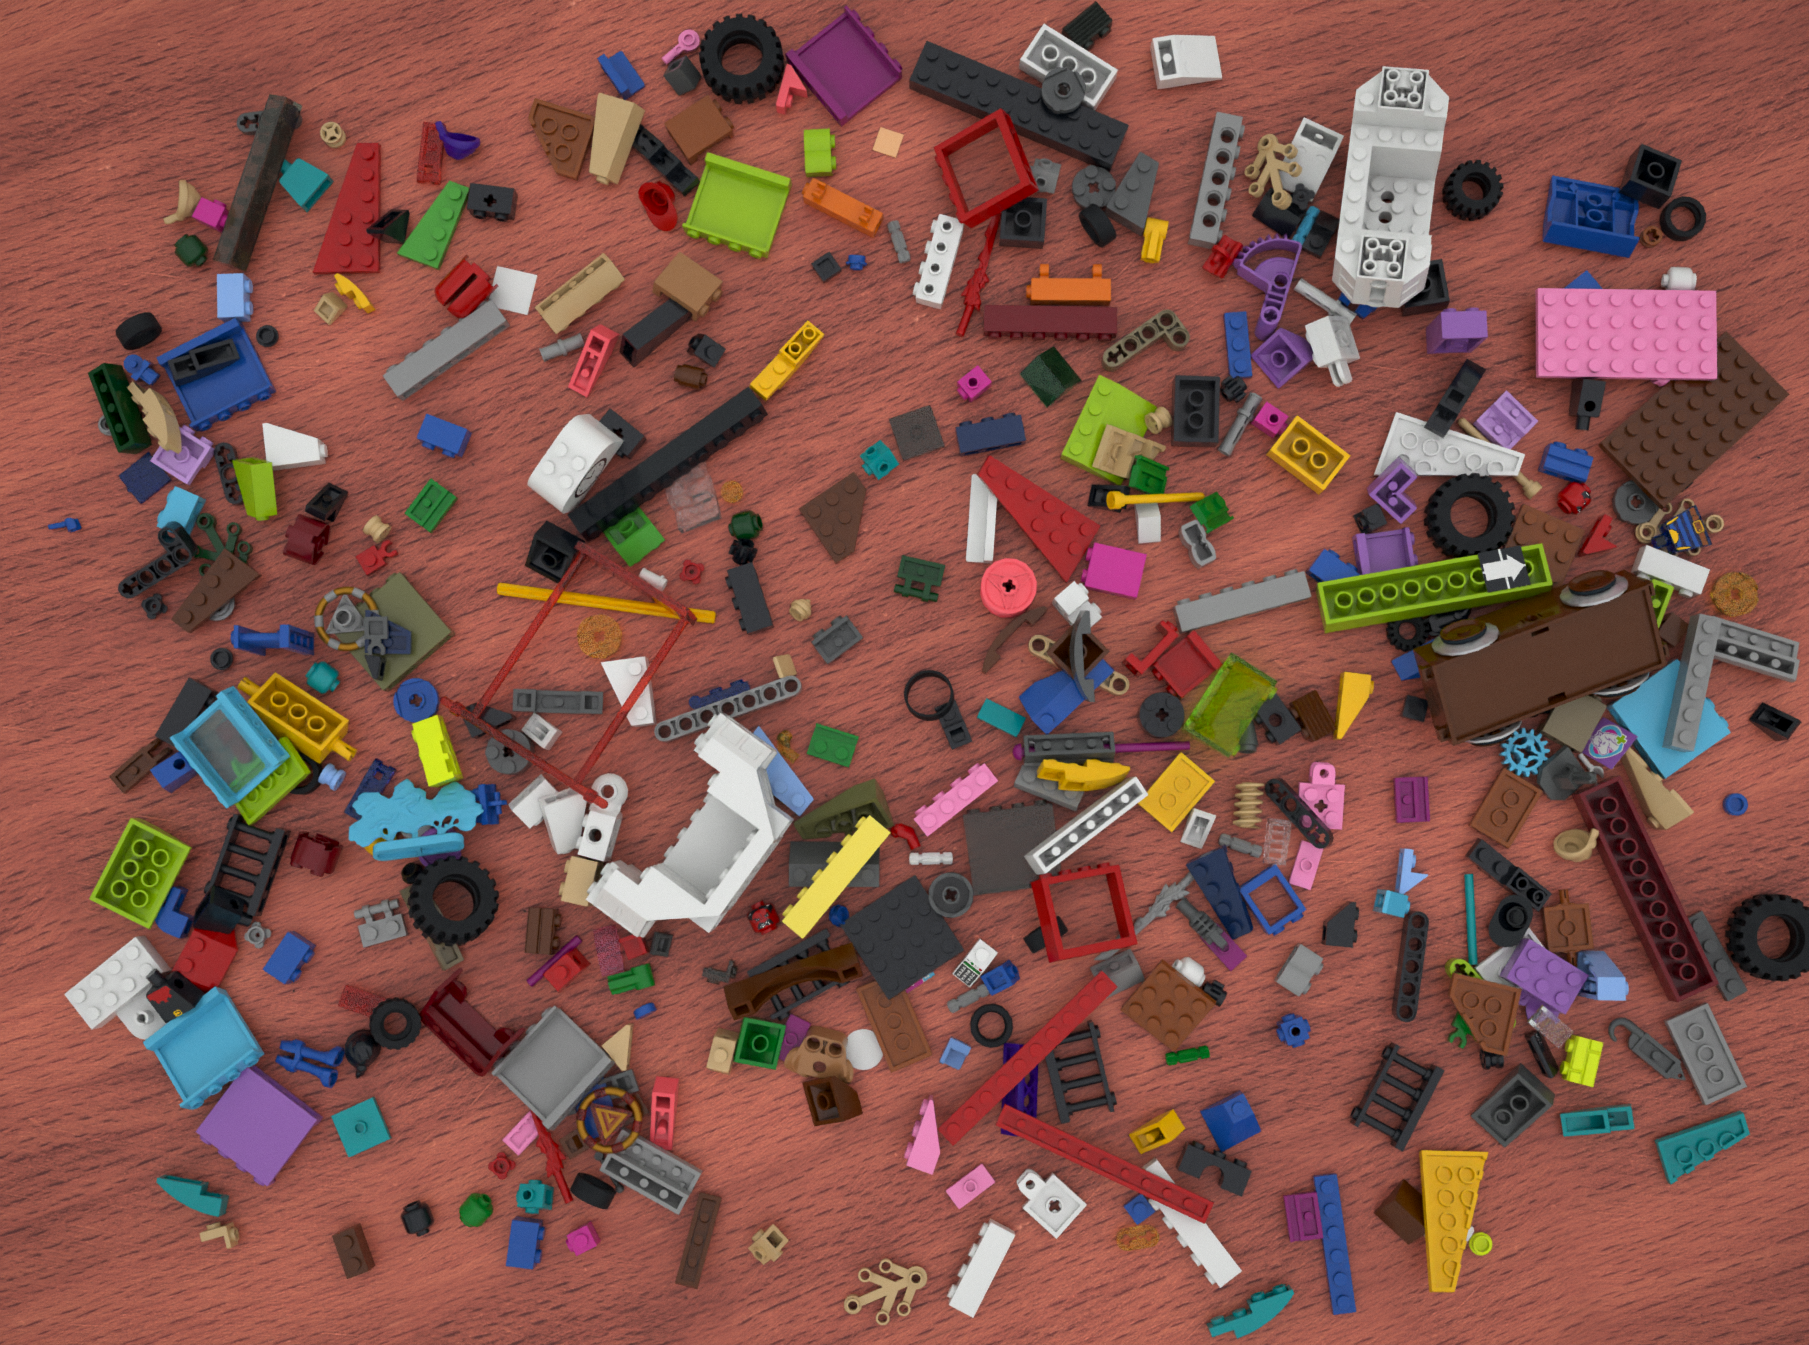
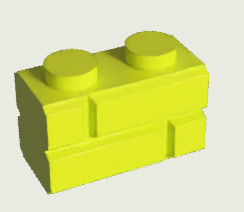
[1560,1034,1603,1087]

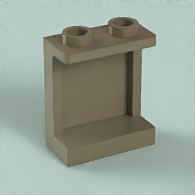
[1536,694,1607,753]

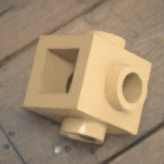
[748,1224,789,1265]

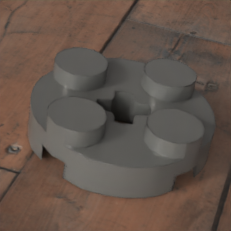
[1041,67,1086,114]
[1072,165,1116,209]
[1612,480,1659,525]

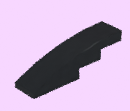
[632,124,700,197]

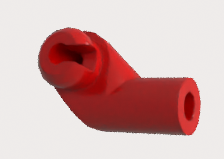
[890,823,921,850]

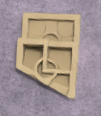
[1092,424,1166,480]

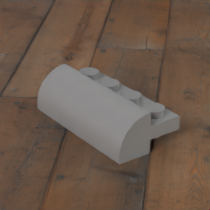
[1713,616,1800,683]
[599,1127,703,1215]

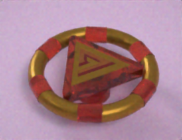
[576,1087,643,1154]

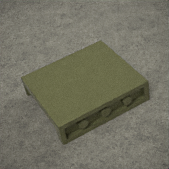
[335,572,456,692]

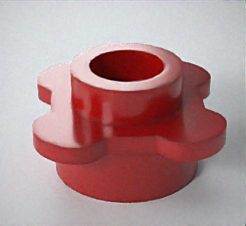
[679,560,705,584]
[488,1152,516,1180]

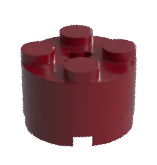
[283,514,331,565]
[290,831,343,877]

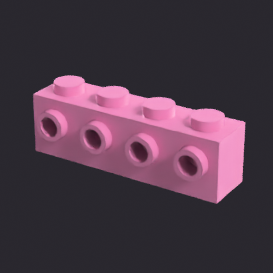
[914,763,998,837]

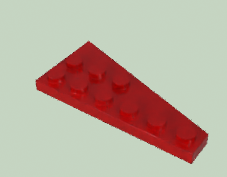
[313,143,381,274]
[977,455,1100,583]

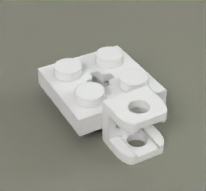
[1016,1168,1087,1239]

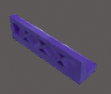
[1001,1042,1038,1137]

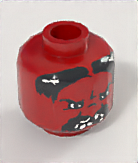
[1557,482,1591,515]
[747,900,780,935]

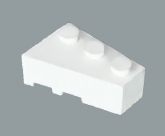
[601,656,657,727]

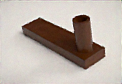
[675,1192,722,1289]

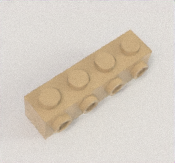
[535,253,625,334]

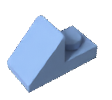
[1395,848,1428,894]

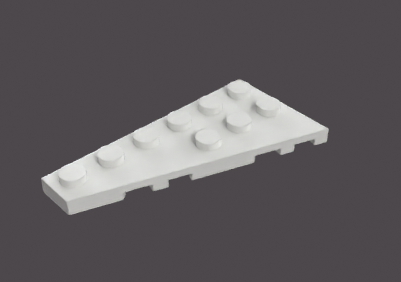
[1373,412,1525,477]

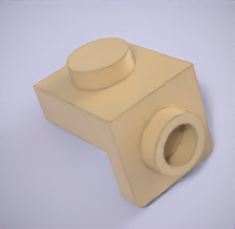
[200,1221,239,1249]

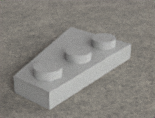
[1014,765,1085,811]

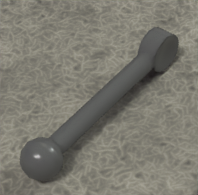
[594,1152,624,1193]

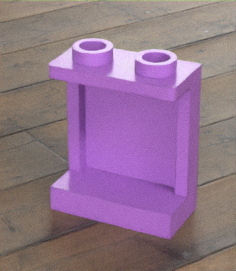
[1352,527,1418,575]

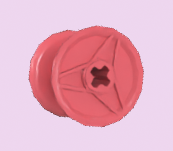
[980,558,1037,618]

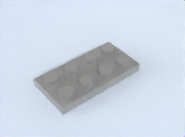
[1664,1002,1747,1105]

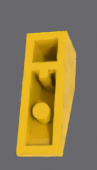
[1333,672,1374,740]

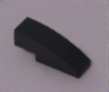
[167,338,240,387]

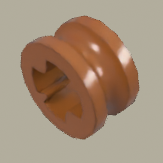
[1639,226,1663,248]

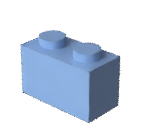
[217,273,253,323]

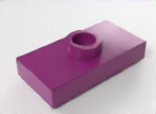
[1199,923,1247,971]
[779,1013,811,1061]

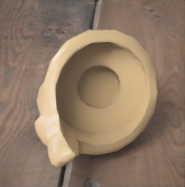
[163,180,201,224]
[1553,828,1599,862]

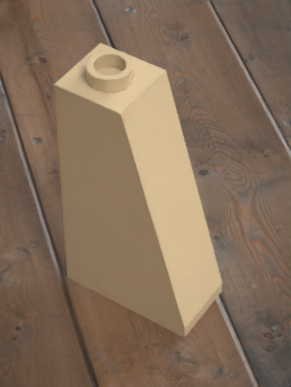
[589,93,645,185]

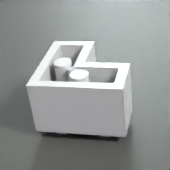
[1052,581,1102,627]

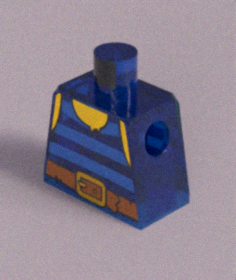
[1651,505,1712,554]

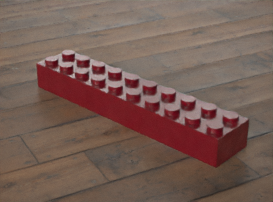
[1571,775,1719,1003]

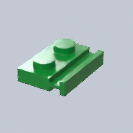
[1128,455,1169,494]
[404,479,458,533]
[1190,492,1234,534]
[807,723,859,768]

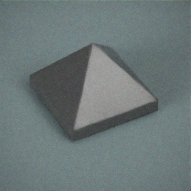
[649,932,673,957]

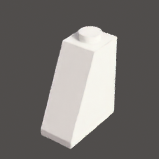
[262,423,328,471]
[538,784,588,854]

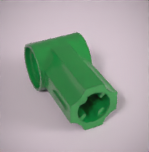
[607,963,655,995]

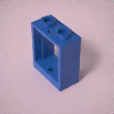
[1240,864,1307,936]

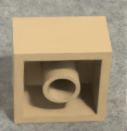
[559,856,604,907]

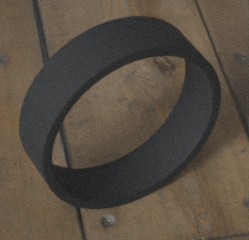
[904,670,954,721]

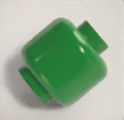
[459,1193,493,1227]

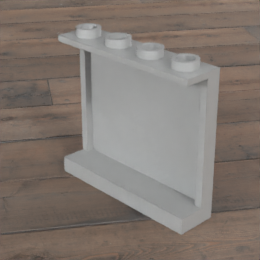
[491,1005,615,1131]

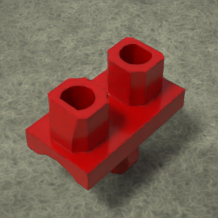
[1202,235,1244,279]

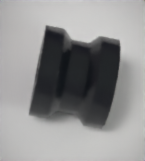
[1480,1048,1504,1070]

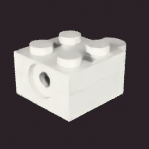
[1305,316,1360,387]

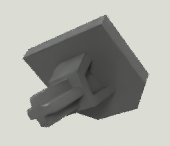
[1536,745,1597,800]

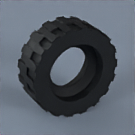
[369,997,422,1050]

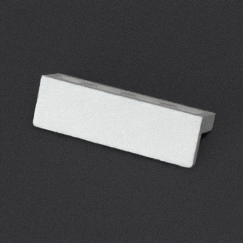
[966,474,997,564]

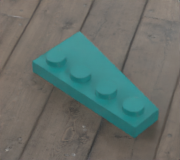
[1654,1111,1750,1185]

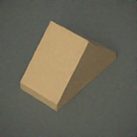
[602,1023,633,1071]

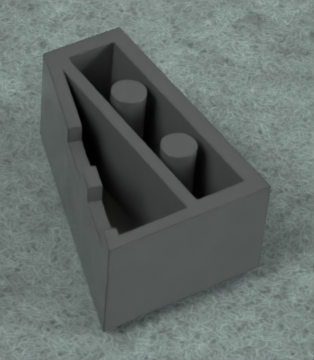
[1104,152,1159,237]

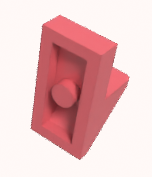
[776,64,808,115]

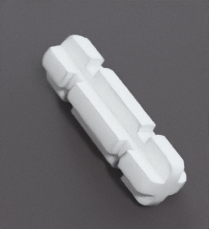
[909,852,953,865]

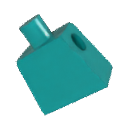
[277,158,334,213]

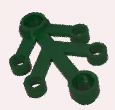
[194,513,253,576]

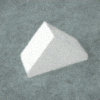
[1134,503,1161,544]
[522,713,562,750]
[1180,808,1216,849]

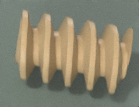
[1233,782,1264,829]

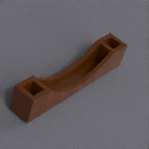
[723,942,863,1021]

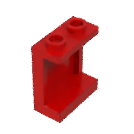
[1122,620,1179,678]
[1151,630,1223,700]

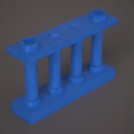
[231,624,314,656]

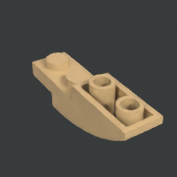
[127,381,182,454]

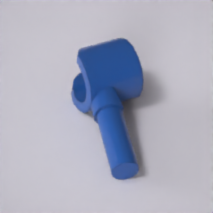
[48,518,81,532]

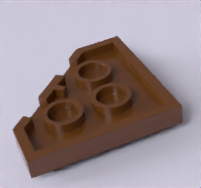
[799,472,866,564]

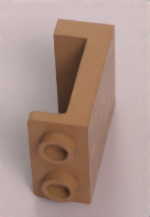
[652,252,723,322]

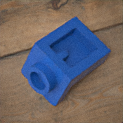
[980,960,1020,996]

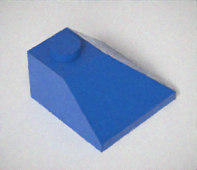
[1200,1090,1261,1152]

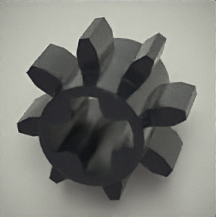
[1220,375,1247,403]
[728,538,758,565]
[1202,980,1227,1009]

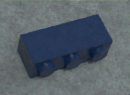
[955,413,1026,457]

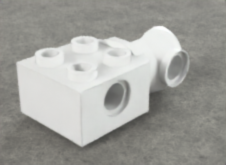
[576,773,628,862]

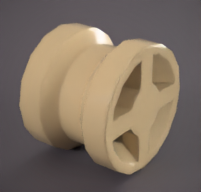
[320,122,346,148]
[1144,406,1172,434]
[363,515,391,544]

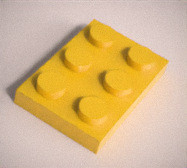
[1137,752,1215,832]

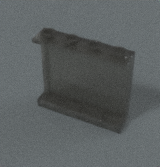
[963,799,1063,896]

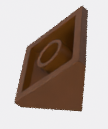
[1046,622,1110,680]
[1374,1179,1425,1245]

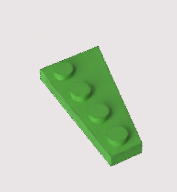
[397,181,470,270]

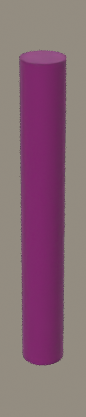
[526,935,583,987]

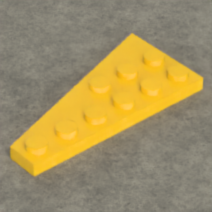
[1419,1150,1488,1293]

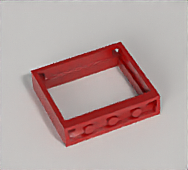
[934,108,1039,229]
[1031,862,1138,963]

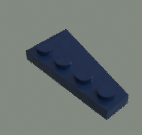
[1186,845,1253,940]

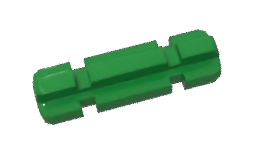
[1165,1045,1210,1066]

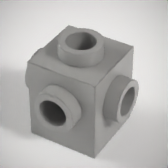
[1030,158,1061,194]

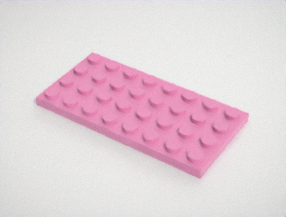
[1535,288,1717,381]

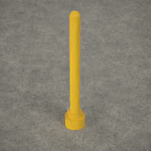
[1106,491,1205,509]

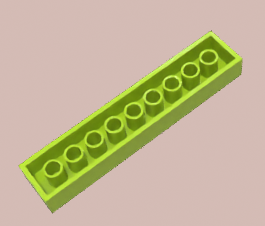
[1316,543,1553,633]

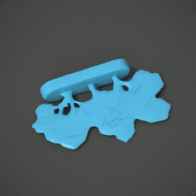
[349,779,484,861]

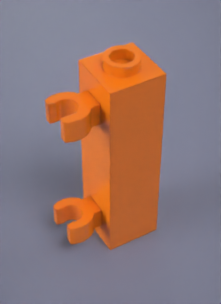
[802,178,884,238]
[1026,264,1111,306]

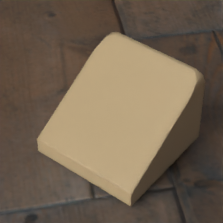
[314,292,347,325]
[773,654,797,679]

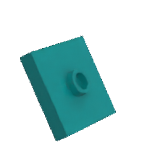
[331,1097,392,1157]

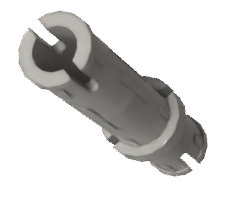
[1218,392,1262,457]

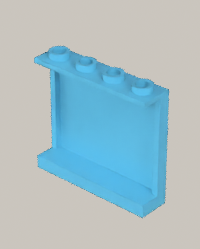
[1606,659,1731,779]
[143,986,264,1110]

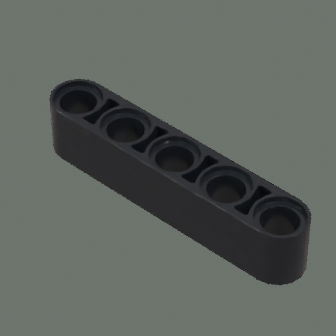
[1392,911,1429,1022]

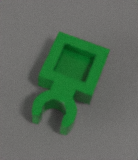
[1447,1011,1473,1049]

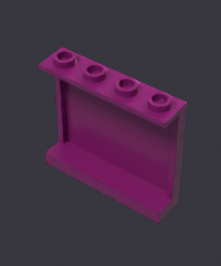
[785,5,902,127]

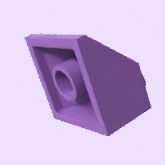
[1251,328,1313,389]

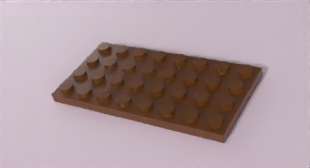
[1598,331,1790,509]

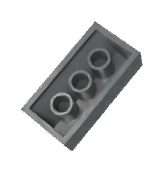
[789,841,880,887]

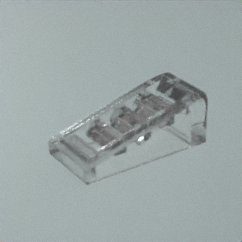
[1263,818,1292,866]

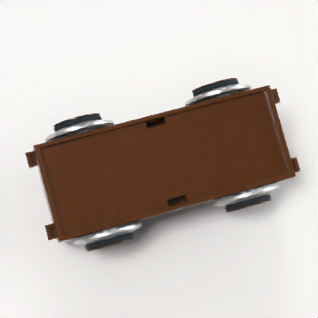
[1413,569,1670,747]

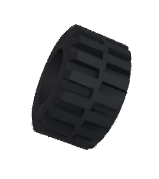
[1442,160,1504,221]

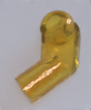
[777,730,800,764]

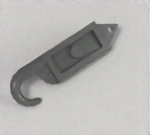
[1608,1017,1686,1080]

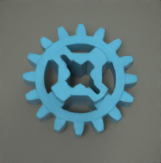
[1499,728,1550,777]

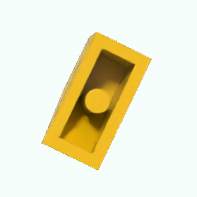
[1129,1109,1185,1154]

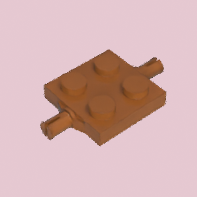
[1541,889,1594,966]

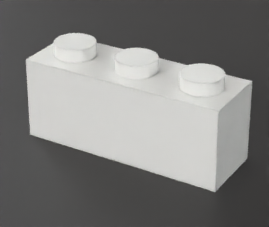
[1630,545,1710,598]

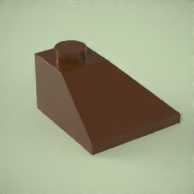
[802,1076,863,1126]

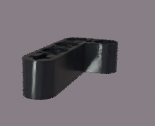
[118,521,198,598]

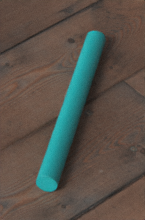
[1464,874,1478,965]

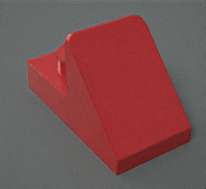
[1577,514,1617,557]

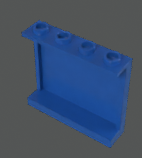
[156,318,276,431]

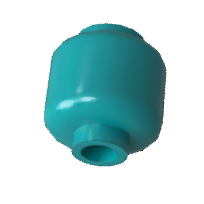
[305,661,340,694]

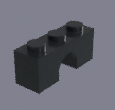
[1176,1140,1252,1197]

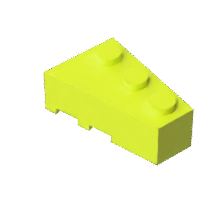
[411,715,464,788]

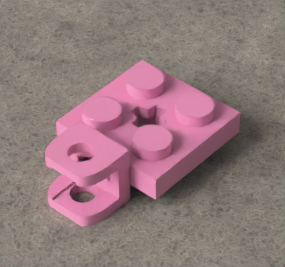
[1298,762,1345,830]

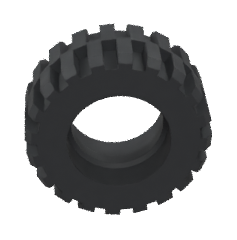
[699,13,784,105]
[1424,473,1516,559]
[407,856,499,947]
[1725,894,1809,982]

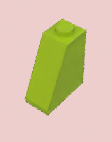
[232,457,277,521]

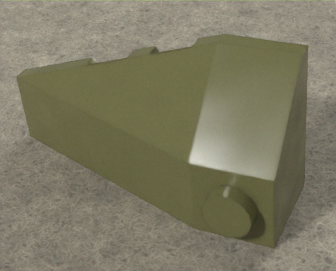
[794,779,894,840]

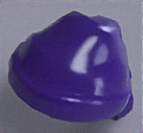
[435,121,480,160]

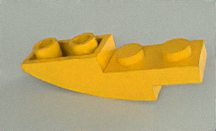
[749,321,824,401]
[1037,759,1130,791]

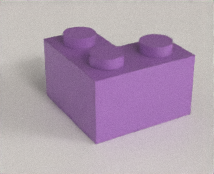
[1367,456,1417,524]

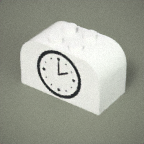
[527,414,624,514]

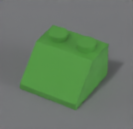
[603,507,665,567]

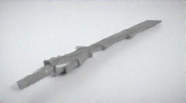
[1094,872,1194,960]

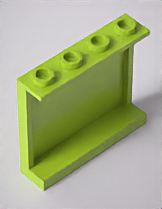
[682,152,792,259]

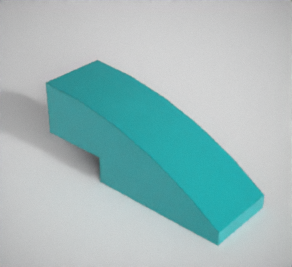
[1560,1104,1635,1137]
[156,1174,229,1217]

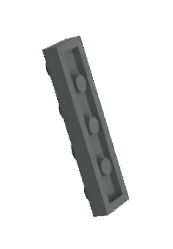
[1688,910,1748,1001]

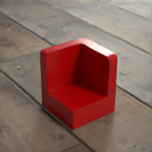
[619,934,650,960]

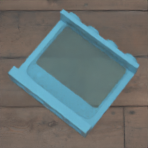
[170,686,291,809]

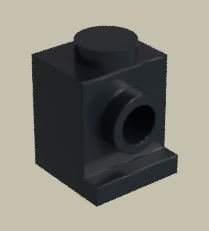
[1353,503,1387,534]

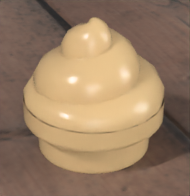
[789,599,811,621]

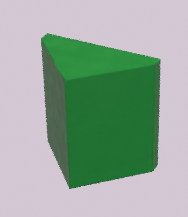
[733,1017,786,1070]

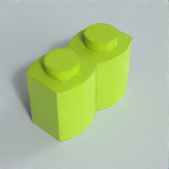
[804,128,836,177]

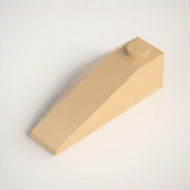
[1621,747,1694,830]

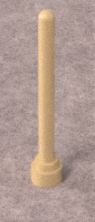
[1458,418,1542,500]

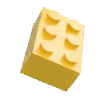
[1266,415,1351,495]

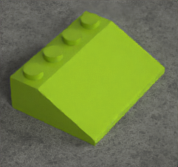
[1060,375,1157,485]
[89,818,192,929]

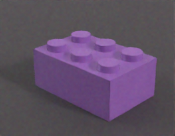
[1426,308,1488,354]
[1499,938,1589,1015]

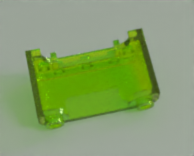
[1180,652,1278,758]

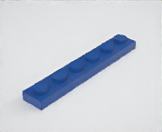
[1313,1173,1356,1315]

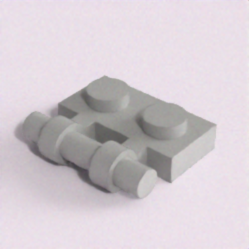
[354,898,409,948]

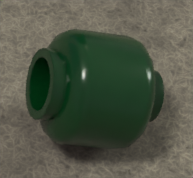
[174,234,208,267]
[728,510,763,540]

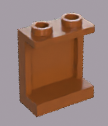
[664,95,734,166]

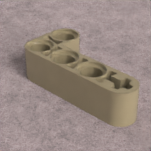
[1101,309,1190,372]

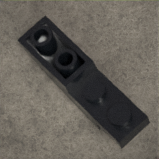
[1424,359,1486,439]
[1465,838,1552,912]

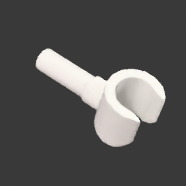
[1578,753,1604,783]

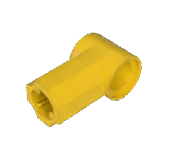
[1140,217,1169,264]

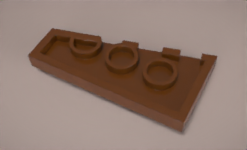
[171,548,262,633]

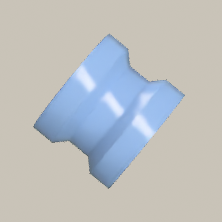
[318,763,346,791]

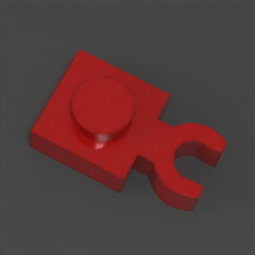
[355,540,398,576]

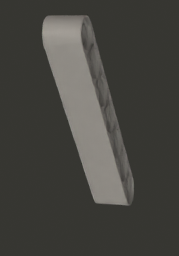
[654,676,802,743]

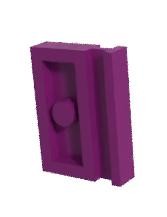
[1393,777,1430,823]
[1283,1191,1323,1242]

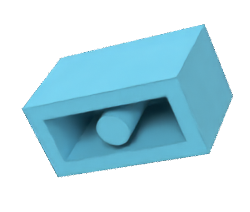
[157,486,206,535]

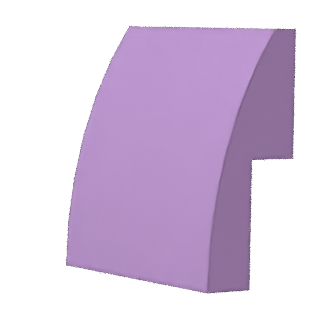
[1473,390,1538,449]

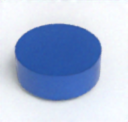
[1723,793,1748,816]
[633,1002,657,1020]

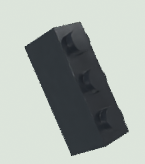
[725,562,774,635]
[155,678,219,747]

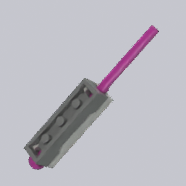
[1012,732,1190,767]

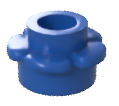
[846,255,867,271]
[829,905,849,927]

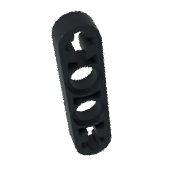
[1265,778,1334,849]

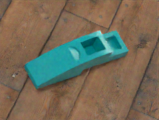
[1207,1284,1294,1339]

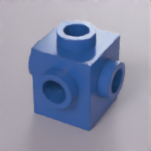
[1276,1013,1311,1048]

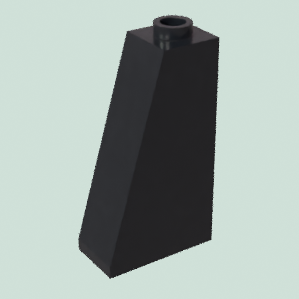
[619,298,693,368]

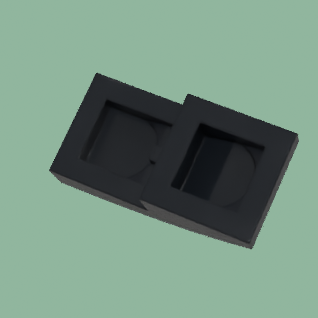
[934,699,972,750]

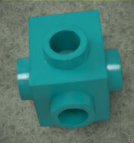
[860,440,899,480]
[516,1180,554,1214]

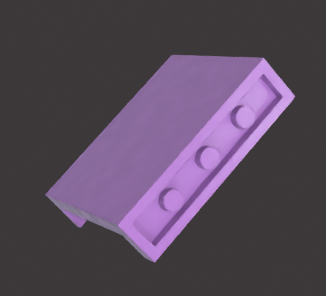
[196,1065,323,1186]

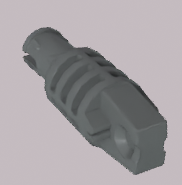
[1176,897,1228,950]

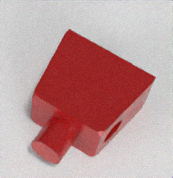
[543,948,591,993]

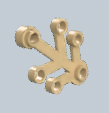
[1244,134,1302,210]
[1635,499,1724,557]
[844,1258,927,1325]

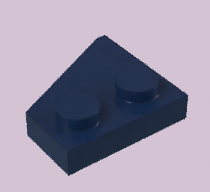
[365,610,412,654]

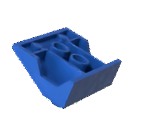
[1543,175,1639,258]

